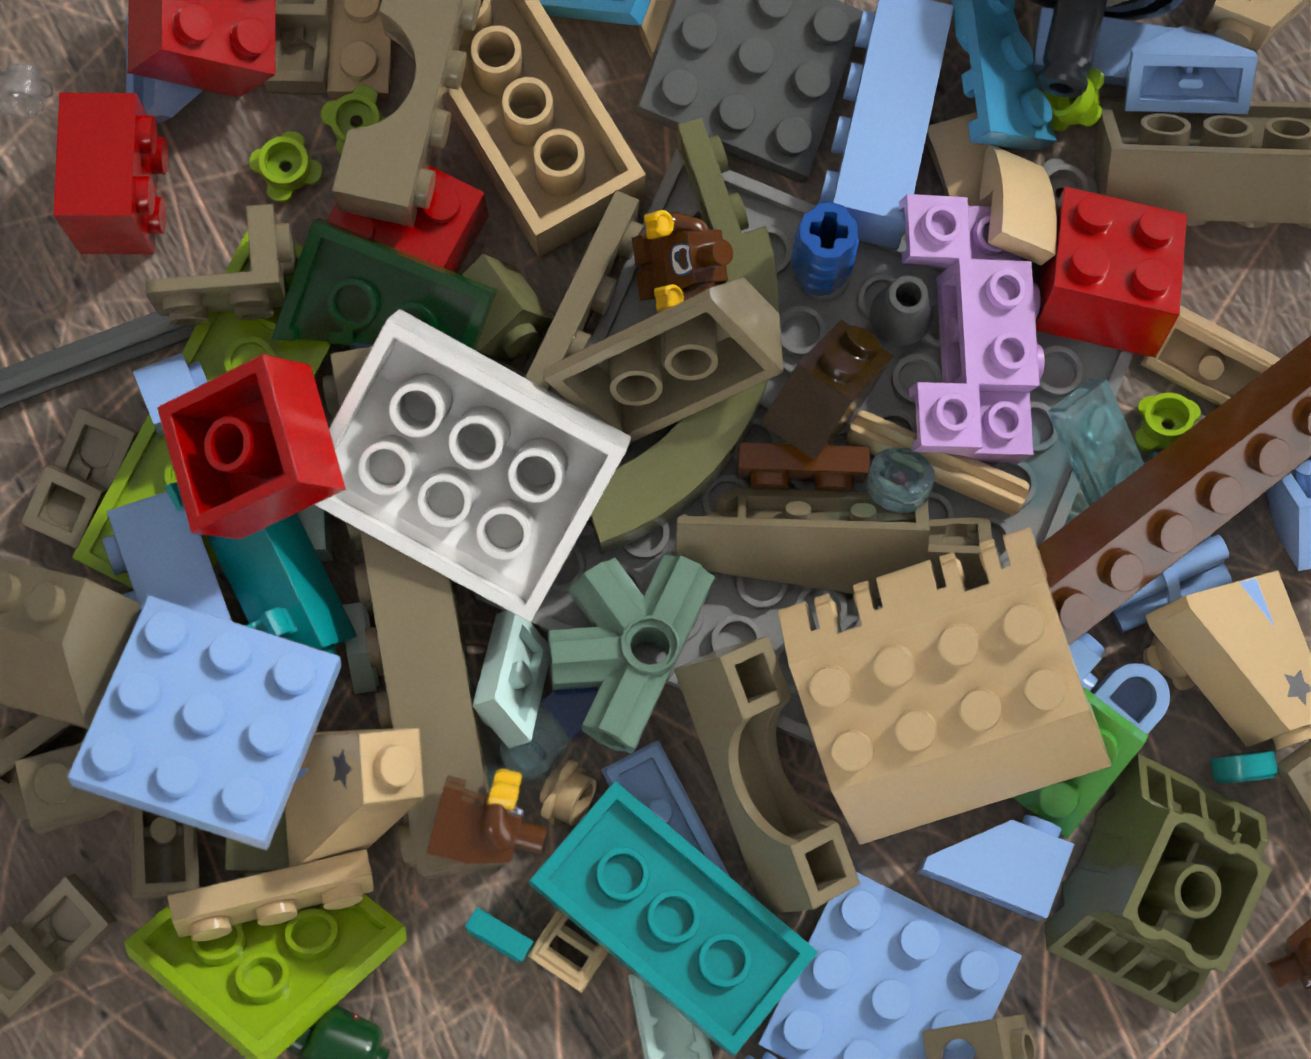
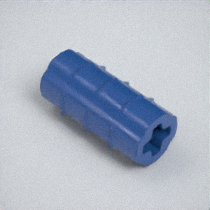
[791,202,859,296]

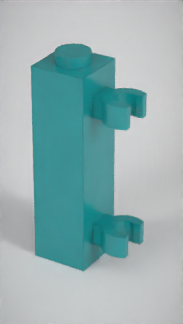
[165,465,357,656]

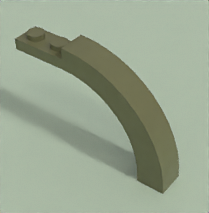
[589,117,779,555]

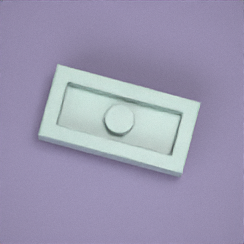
[473,610,549,749]

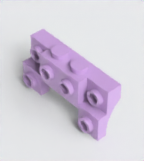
[899,194,1045,463]

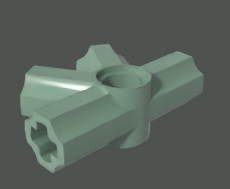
[548,554,715,754]

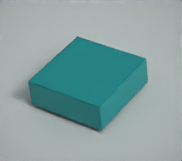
[465,907,535,965]

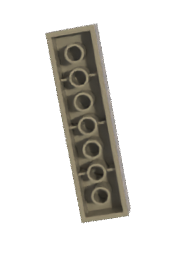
[322,346,504,880]

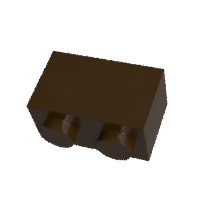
[761,319,894,460]

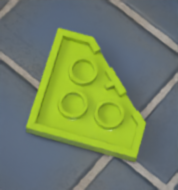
[124,894,407,1059]

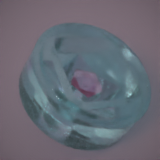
[867,447,935,513]

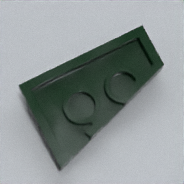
[271,218,497,350]

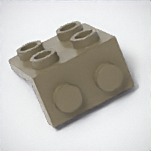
[145,204,297,325]

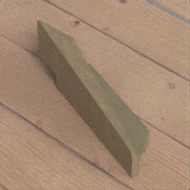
[677,488,992,598]

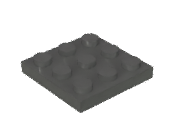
[633,0,863,183]

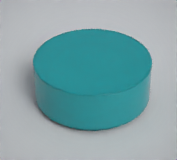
[1209,750,1278,784]

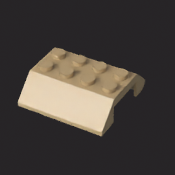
[778,527,1111,845]

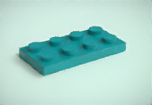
[529,781,818,1057]

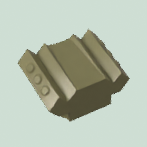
[1045,753,1273,1014]

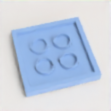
[68,595,341,850]
[758,872,1022,1059]

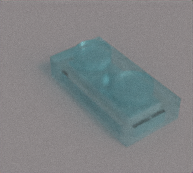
[1047,379,1144,506]

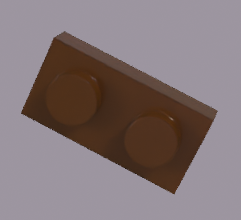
[736,442,870,491]

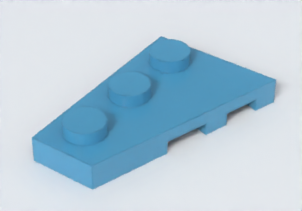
[951,0,1057,151]

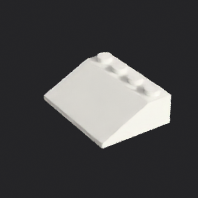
[315,309,631,622]

